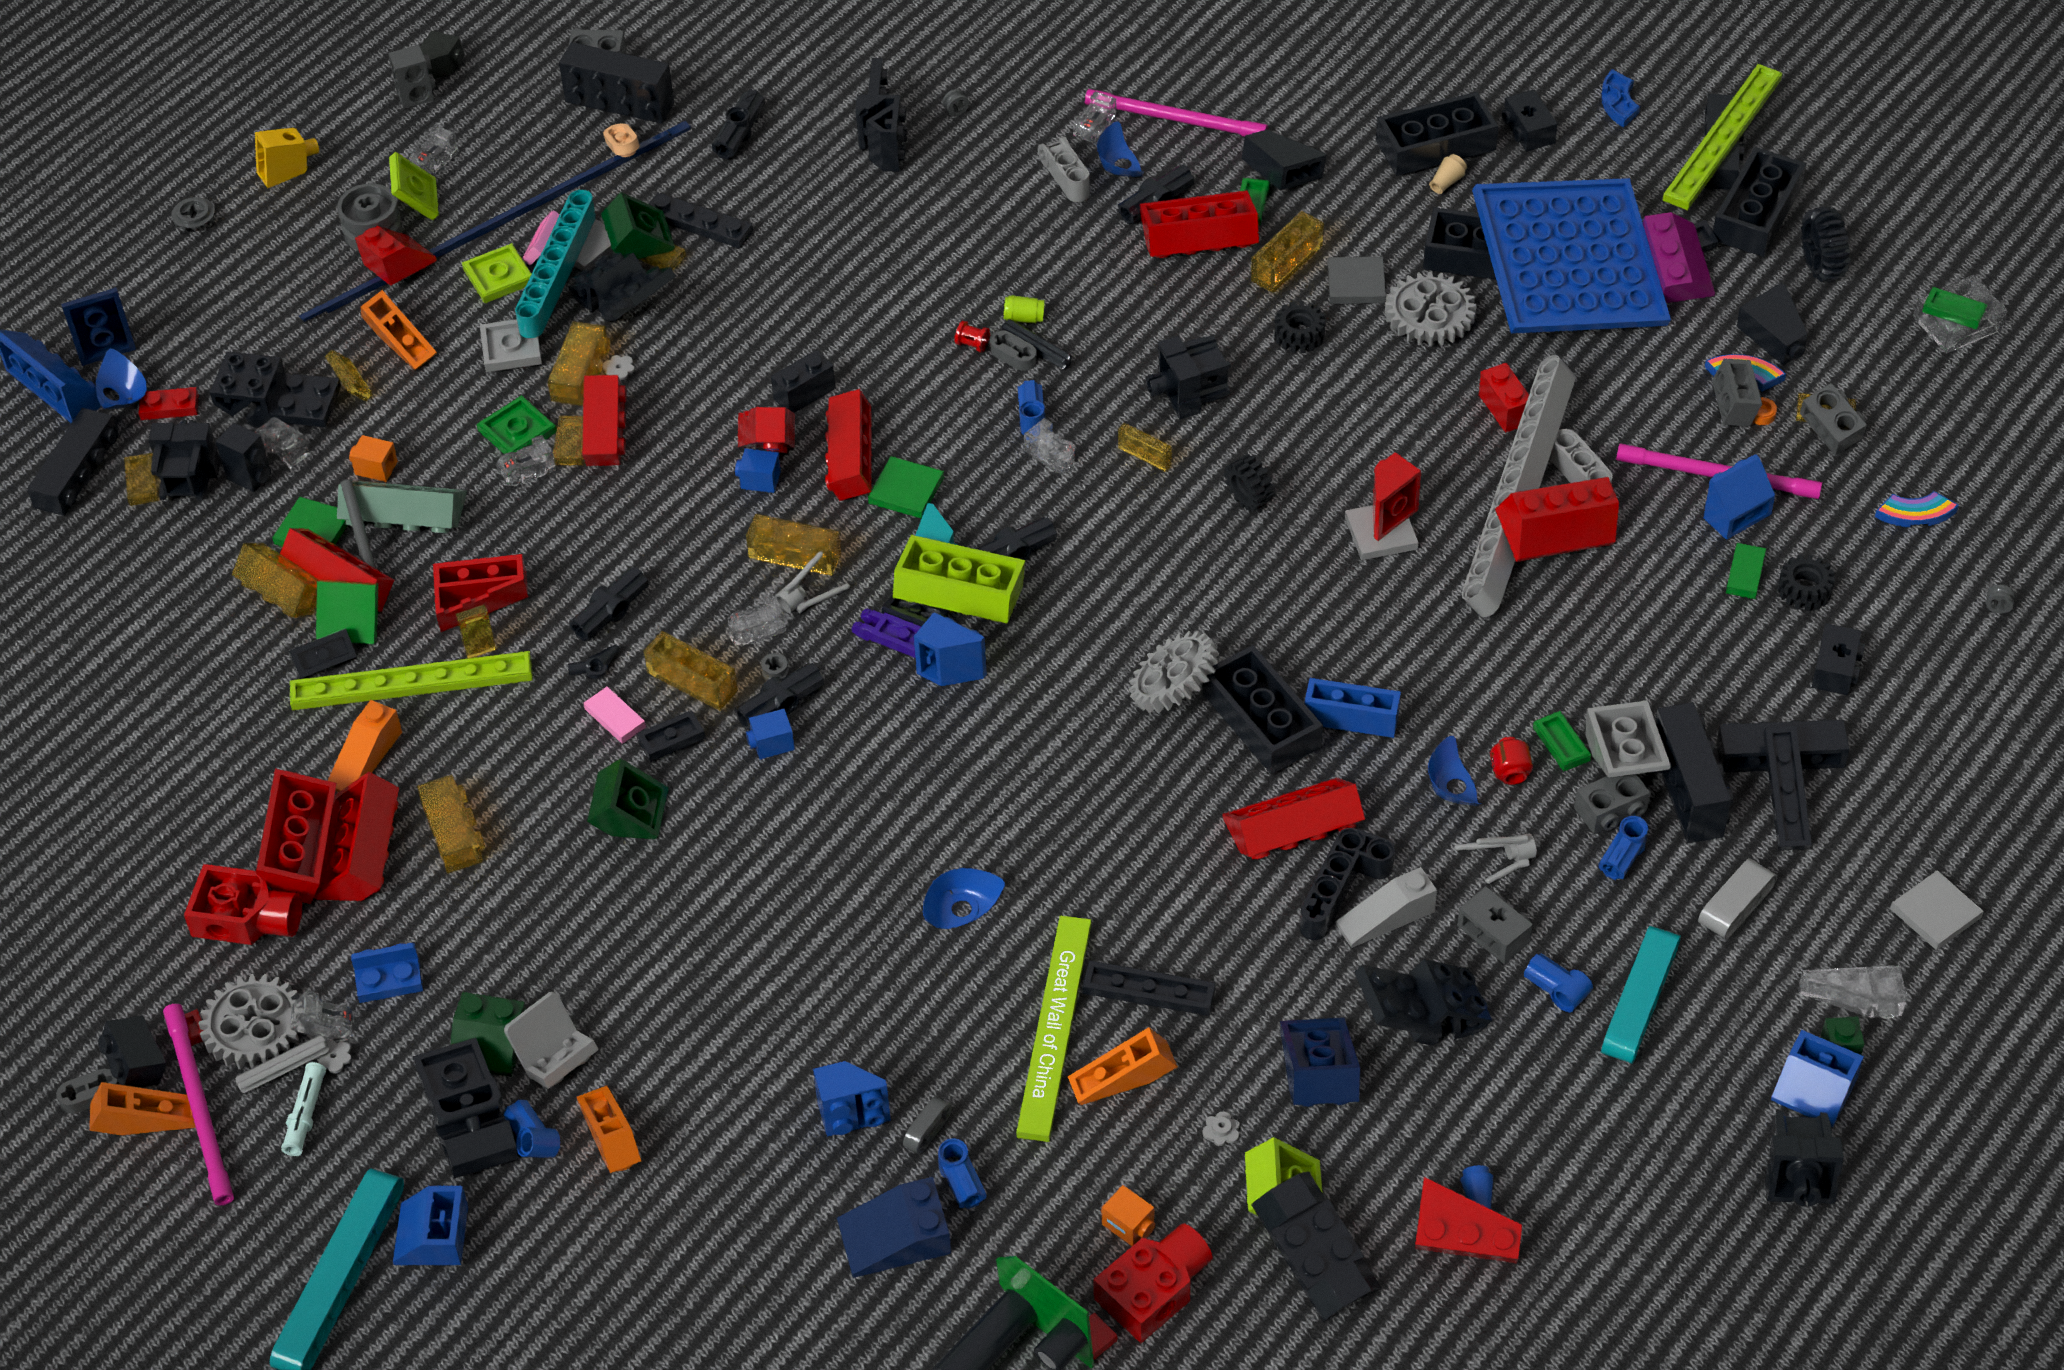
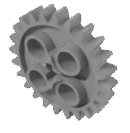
[1385,272,1476,346]
[1129,631,1219,713]
[199,974,306,1070]

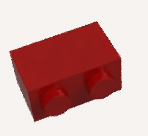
[1479,363,1529,433]

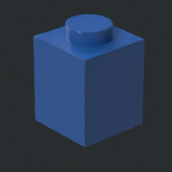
[735,448,781,493]
[746,709,795,759]

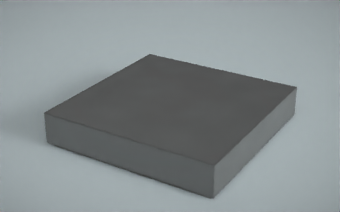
[1327,257,1386,304]

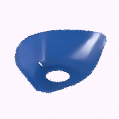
[1097,121,1144,177]
[96,349,147,409]
[1428,736,1481,806]
[923,868,1005,929]

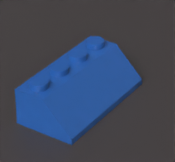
[0,329,101,423]

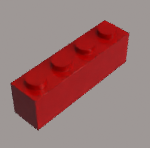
[825,389,871,501]
[277,528,394,612]

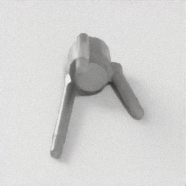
[775,551,850,613]
[1454,833,1537,884]

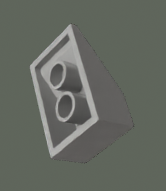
[1585,700,1670,778]

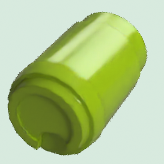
[1003,295,1044,323]

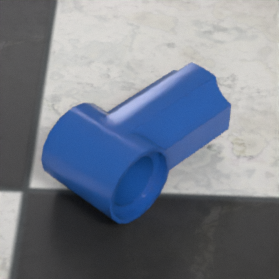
[1018,380,1046,438]
[1599,816,1648,880]
[1524,953,1593,1013]
[503,1100,560,1158]
[938,1138,986,1209]

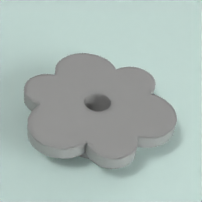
[602,355,635,380]
[316,1040,351,1073]
[1202,1111,1240,1146]

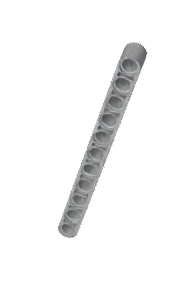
[1462,355,1576,618]

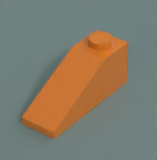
[361,290,437,371]
[328,700,402,793]
[1068,1027,1178,1105]
[89,1082,196,1135]
[576,1085,641,1173]

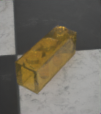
[1251,211,1324,293]
[548,321,610,406]
[746,514,841,576]
[231,543,319,618]
[644,631,738,711]
[417,775,485,874]

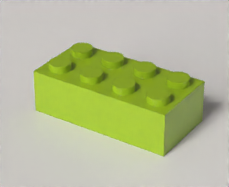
[893,535,1025,623]

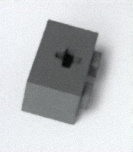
[1457,886,1533,964]

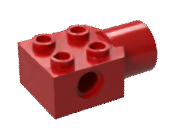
[184,864,302,945]
[1093,1224,1213,1343]

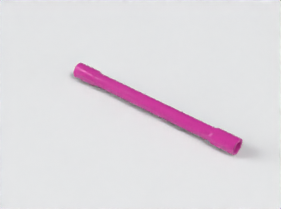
[1085,89,1268,137]
[1616,443,1823,499]
[163,1004,234,1205]

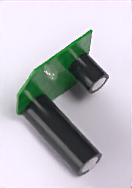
[933,1256,1094,1370]

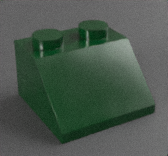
[601,192,675,259]
[587,758,669,839]
[450,992,526,1077]

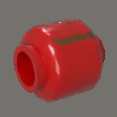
[1490,737,1533,785]

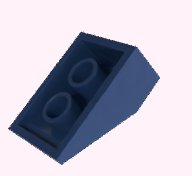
[61,288,136,366]
[1280,1018,1360,1107]
[837,1177,951,1278]

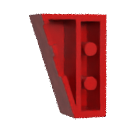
[582,375,627,466]
[738,407,795,453]
[433,554,528,632]
[1415,1177,1522,1263]

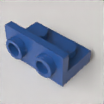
[351,943,423,1003]

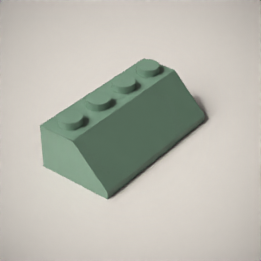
[337,480,467,533]

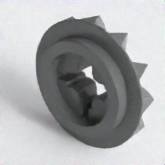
[171,197,216,232]

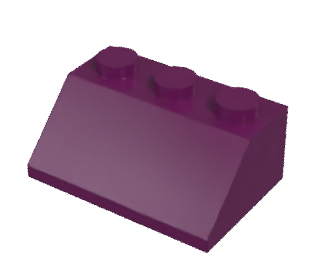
[1643,212,1715,303]

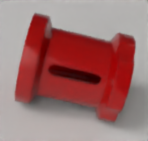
[954,320,990,352]

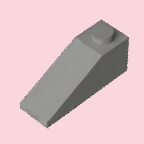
[1336,867,1437,948]

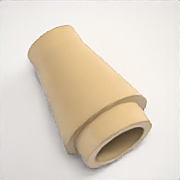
[1429,154,1467,194]

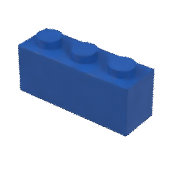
[1304,678,1401,738]

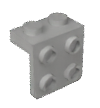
[504,992,599,1089]

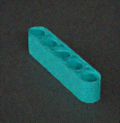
[1601,925,1681,1064]

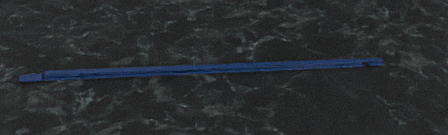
[299,121,691,322]

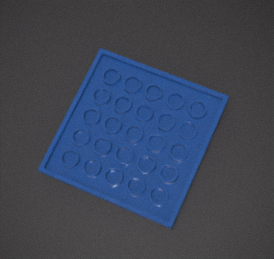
[1472,178,1671,334]

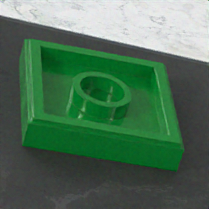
[476,395,557,461]
[868,456,944,519]
[272,497,348,547]
[316,580,378,644]

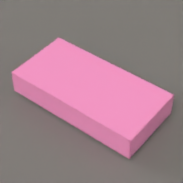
[522,210,560,266]
[584,687,646,744]

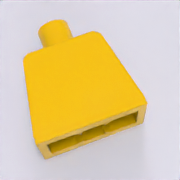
[255,127,319,188]

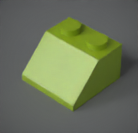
[1245,1137,1322,1216]

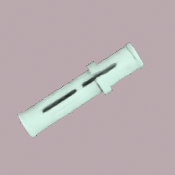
[281,1062,326,1156]

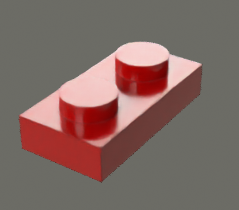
[139,387,199,420]

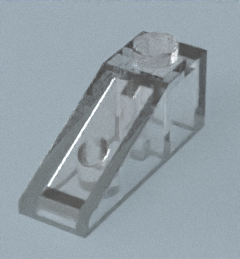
[1798,965,1907,1019]

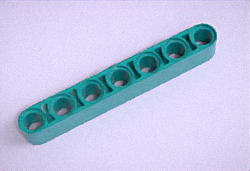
[515,190,596,338]
[270,1168,404,1370]

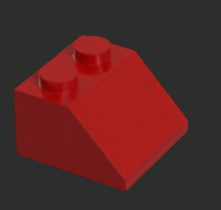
[355,226,437,286]
[1373,452,1421,541]

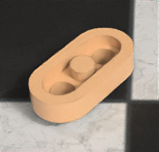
[603,123,640,157]

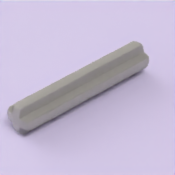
[235,1035,329,1093]

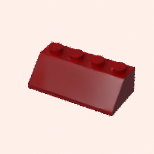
[1140,190,1259,258]
[1495,477,1619,562]
[256,768,337,904]
[314,772,399,901]
[1222,777,1365,859]

